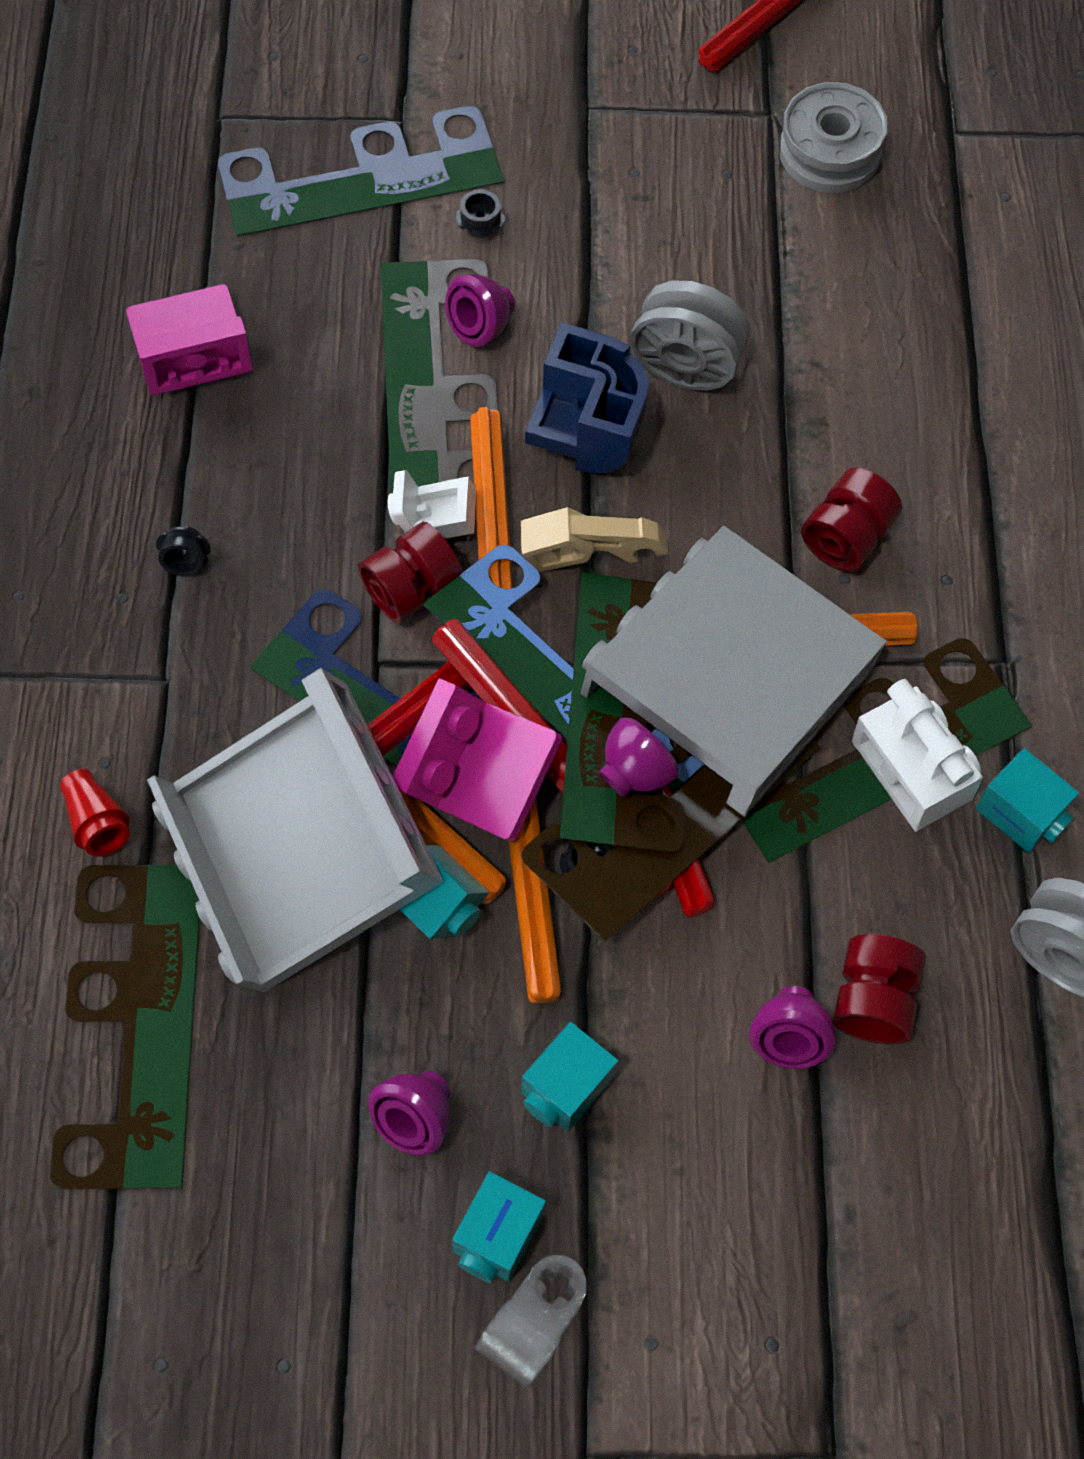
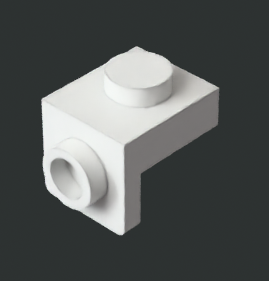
[388,470,476,539]

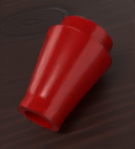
[59,769,130,857]

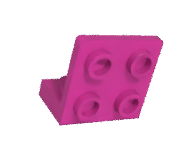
[126,284,253,396]
[393,678,562,842]

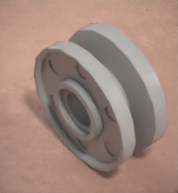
[780,82,887,193]
[630,280,750,391]
[1010,877,1084,998]

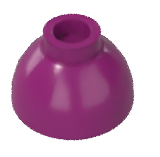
[445,274,515,347]
[599,717,679,797]
[749,986,836,1069]
[368,1071,451,1156]

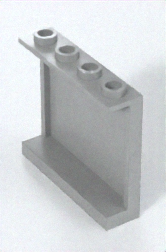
[580,525,887,817]
[147,668,444,992]

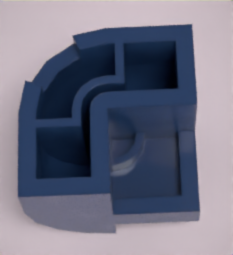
[525,322,650,474]

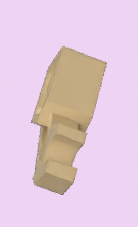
[520,507,668,572]

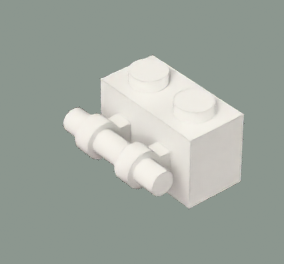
[851,679,983,832]

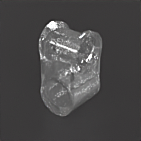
[474,1255,587,1389]

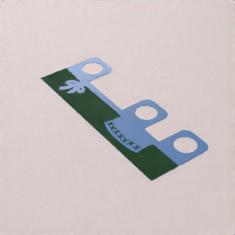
[423,545,704,795]

